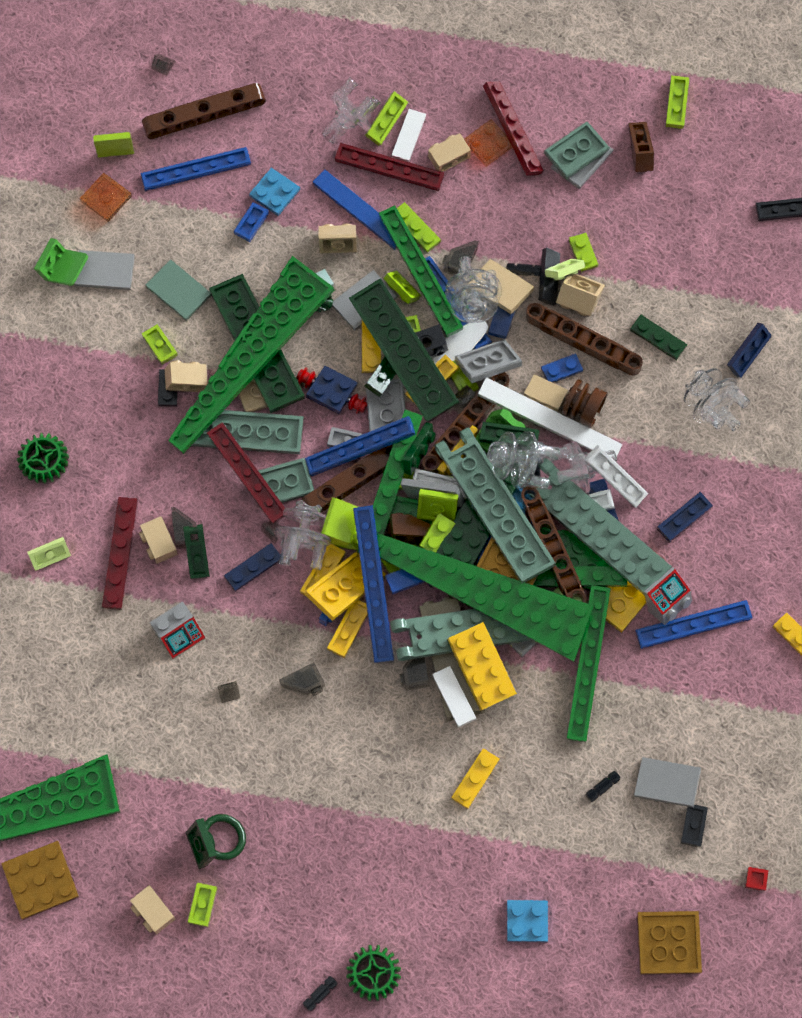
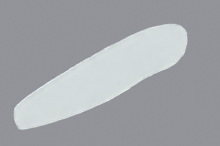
[430,319,488,364]

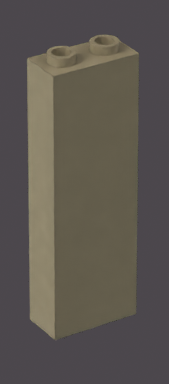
[419,597,485,721]

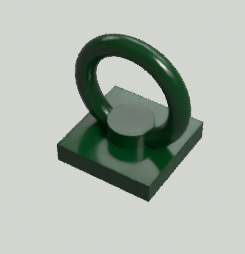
[185,814,246,869]

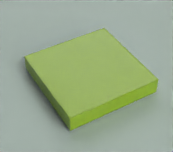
[93,132,134,158]
[417,489,458,522]

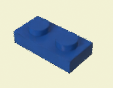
[234,202,269,242]
[541,353,583,383]

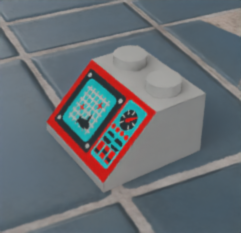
[644,567,692,625]
[150,601,206,659]

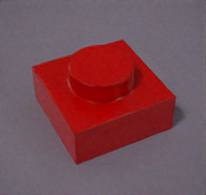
[745,867,769,891]

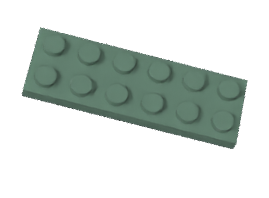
[191,410,304,454]

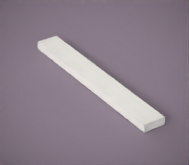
[477,377,622,461]

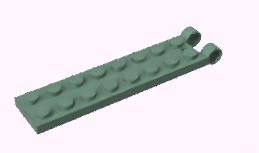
[434,427,556,583]
[518,458,672,596]
[390,609,532,661]

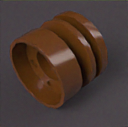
[562,379,608,428]

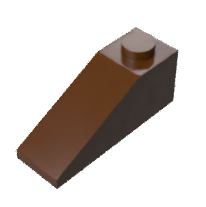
[628,122,654,172]
[387,513,431,545]

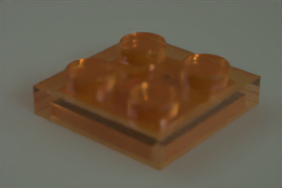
[464,119,513,167]
[80,173,132,222]

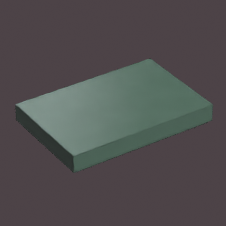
[544,122,610,180]
[145,259,211,321]
[259,458,314,509]

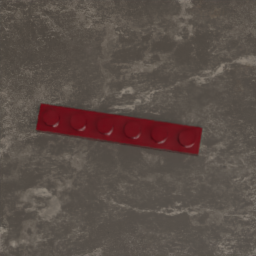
[483,81,544,176]
[335,143,445,191]
[207,422,288,525]
[102,497,138,610]

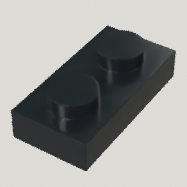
[158,369,178,407]
[681,804,708,847]

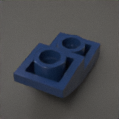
[488,306,517,339]

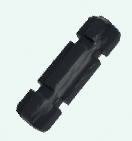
[506,263,541,276]
[586,771,620,802]
[303,976,338,1012]

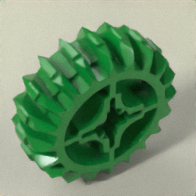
[17,433,69,484]
[346,945,401,1001]

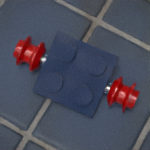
[296,366,368,414]

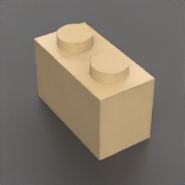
[428,133,471,172]
[165,360,208,392]
[524,375,568,413]
[139,516,178,564]
[130,885,176,935]

